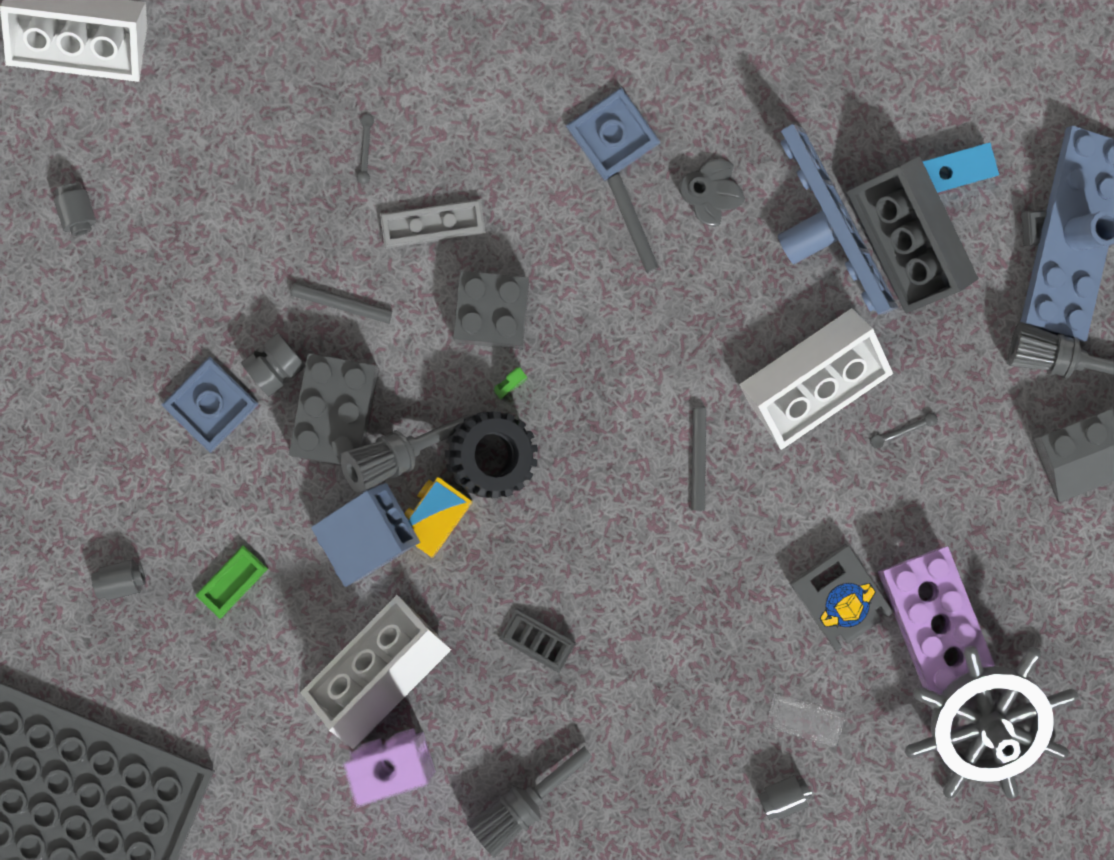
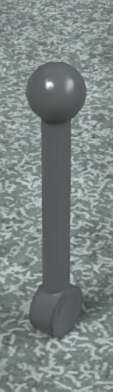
[357,114,374,184]
[871,413,938,449]

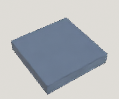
[566,87,660,182]
[162,356,259,453]

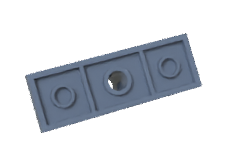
[778,124,898,315]
[1020,126,1114,342]

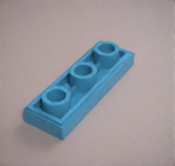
[923,143,999,193]

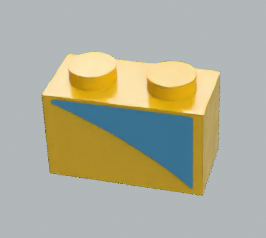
[404,477,473,558]

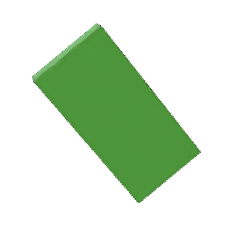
[195,545,268,619]

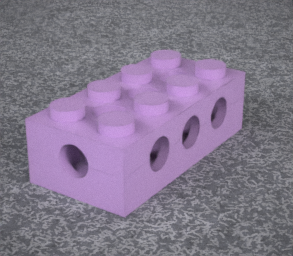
[877,546,995,694]
[344,728,436,806]

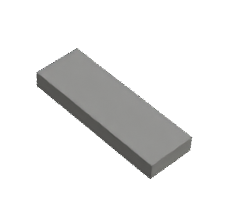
[380,199,486,248]

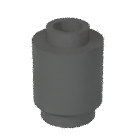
[54,183,96,236]
[91,559,146,601]
[758,775,812,820]

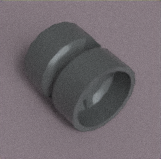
[241,333,306,397]

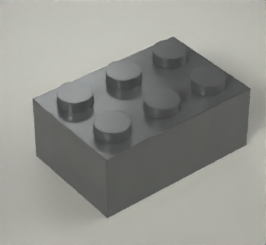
[289,353,379,466]

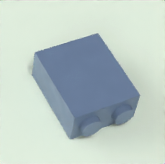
[311,483,421,587]

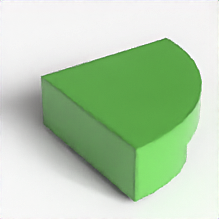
[494,367,527,400]

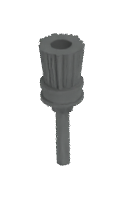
[1007,322,1114,379]
[340,415,468,494]
[466,747,592,858]

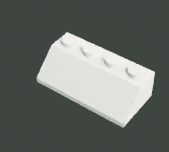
[0,0,147,82]
[739,308,893,450]
[300,595,451,749]

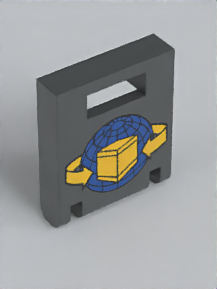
[789,544,893,652]

